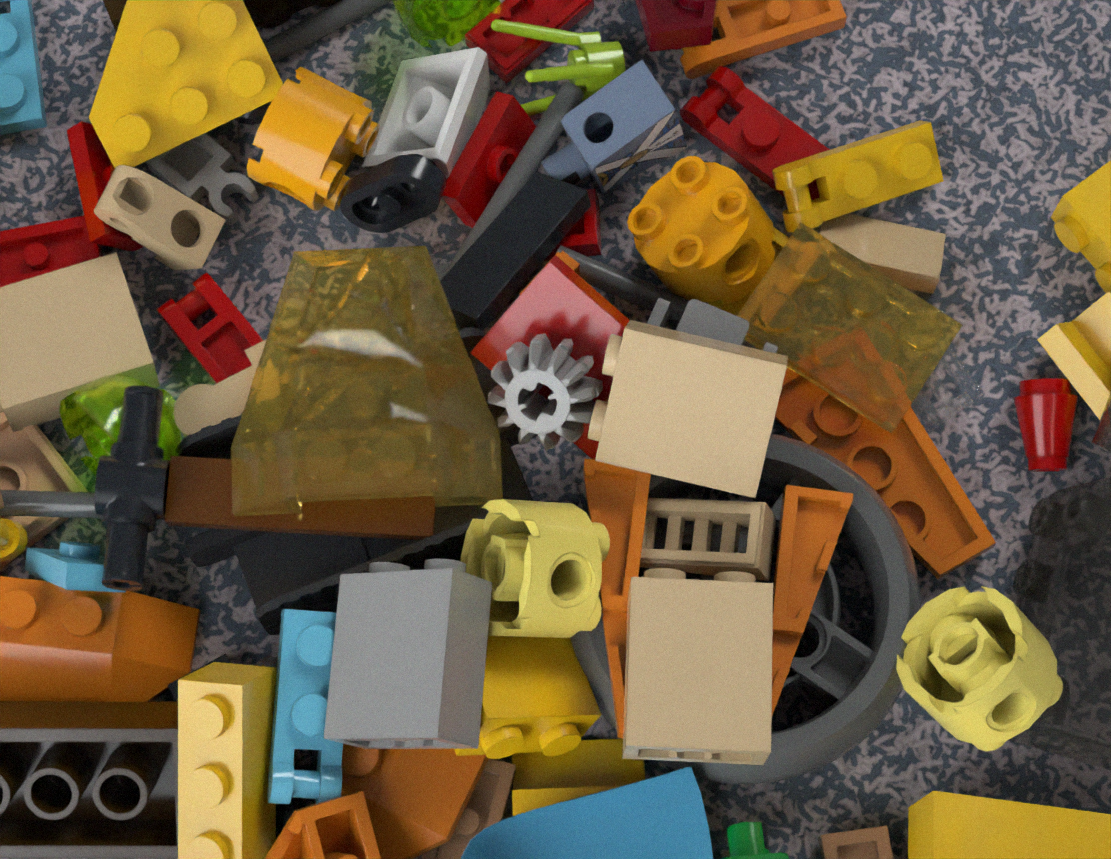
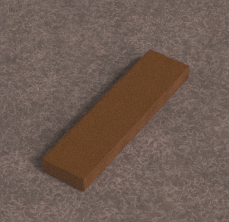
[164,456,438,540]

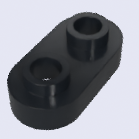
[340,154,446,233]

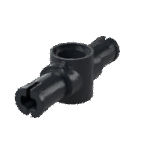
[95,386,170,591]

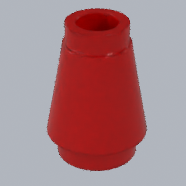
[1013,378,1078,472]

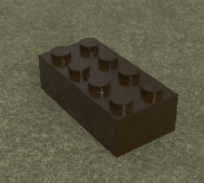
[0,701,178,859]

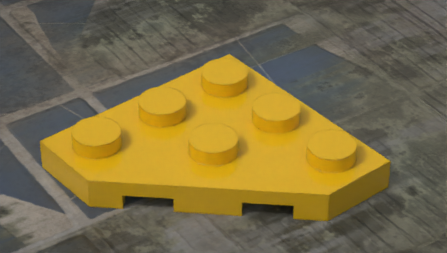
[89,0,283,168]

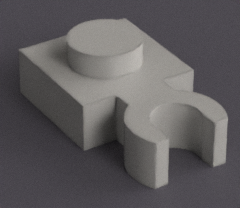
[145,133,259,225]

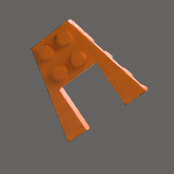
[583,458,853,739]

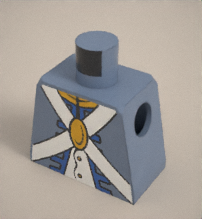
[541,60,687,193]

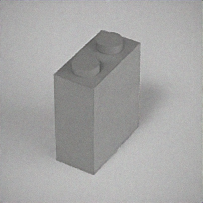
[324,559,492,749]

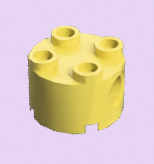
[461,499,610,638]
[896,586,1063,751]

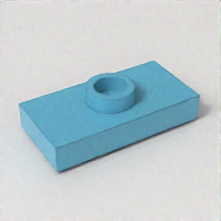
[25,541,126,592]

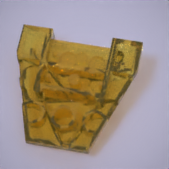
[231,246,503,516]

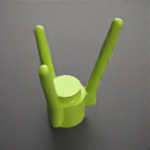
[491,19,625,116]

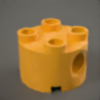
[247,66,380,211]
[627,156,776,305]

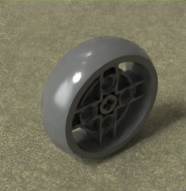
[570,434,921,784]

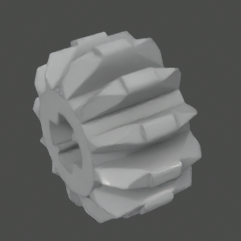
[487,333,603,451]

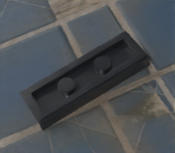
[425,171,591,331]

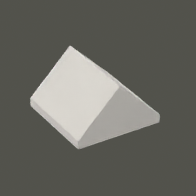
[362,47,491,180]

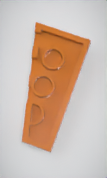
[774,327,996,579]

